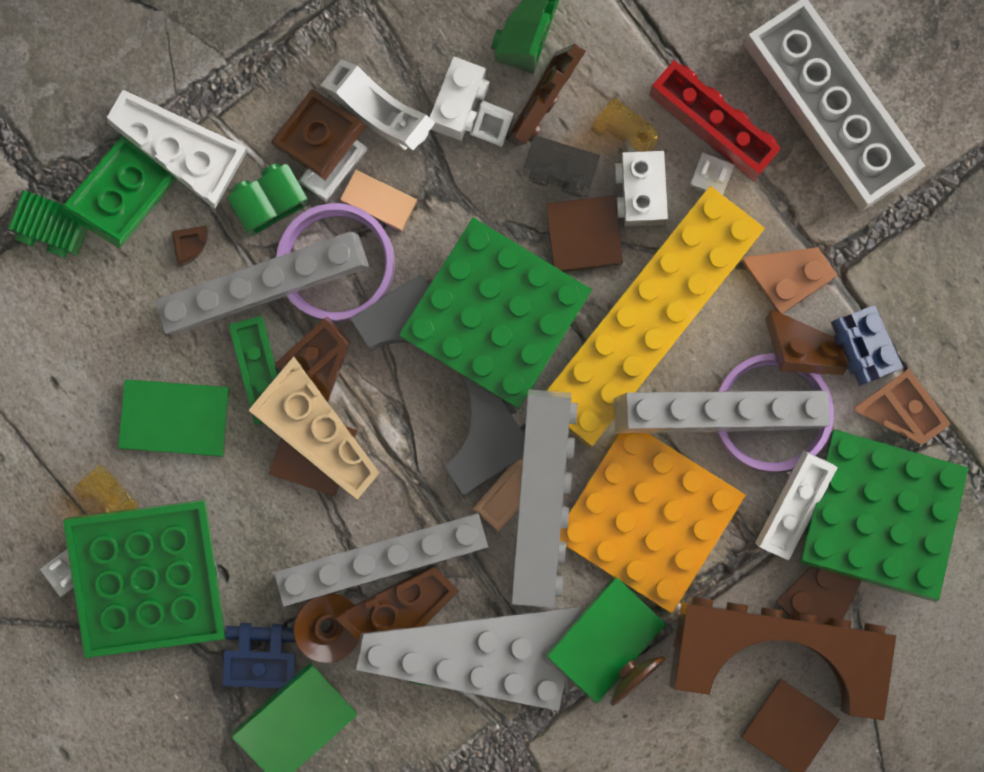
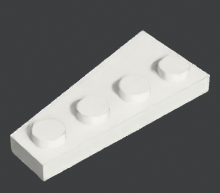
[107,90,246,209]

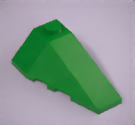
[491,0,559,74]

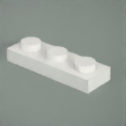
[755,450,837,560]

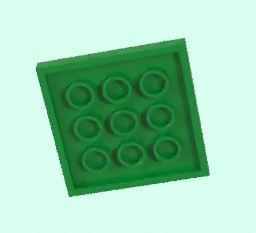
[399,217,592,410]
[800,429,969,602]
[63,499,226,658]

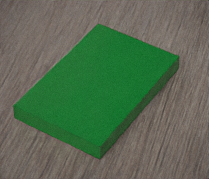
[62,135,177,249]
[118,379,230,457]
[544,576,666,704]
[230,662,358,772]

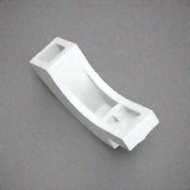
[320,59,435,150]

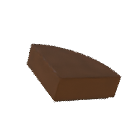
[172,226,208,267]

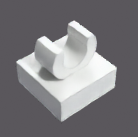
[689,153,734,195]
[40,549,74,597]

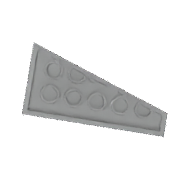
[353,606,580,711]

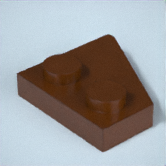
[765,310,848,375]
[275,316,351,403]

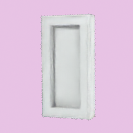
[298,140,367,204]

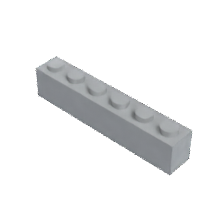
[154,231,369,334]
[512,389,578,608]
[614,391,830,433]
[274,513,489,607]

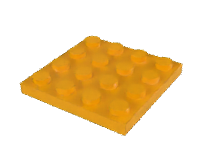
[560,433,746,614]

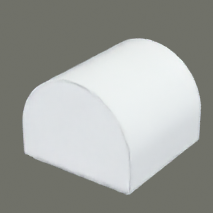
[470,101,515,147]

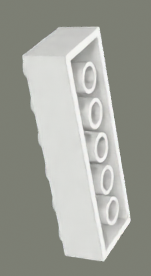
[744,0,925,212]

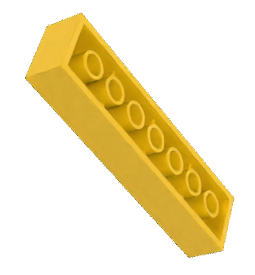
[547,186,765,449]

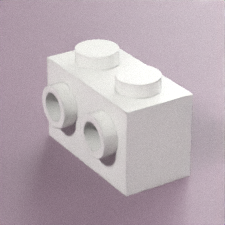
[430,56,490,141]
[615,151,668,227]

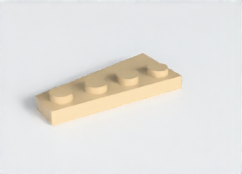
[248,356,380,500]

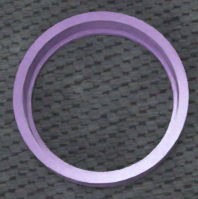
[276,203,395,323]
[716,353,834,473]

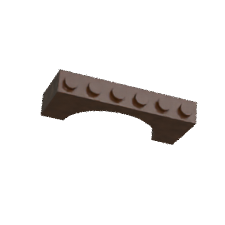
[669,597,896,721]

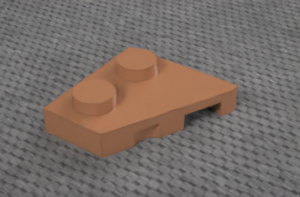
[742,247,838,314]
[854,368,951,445]

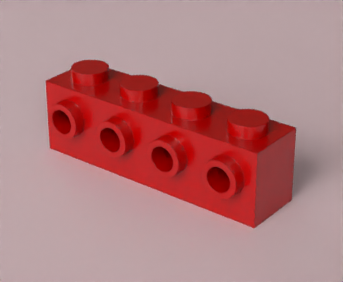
[649,60,781,182]

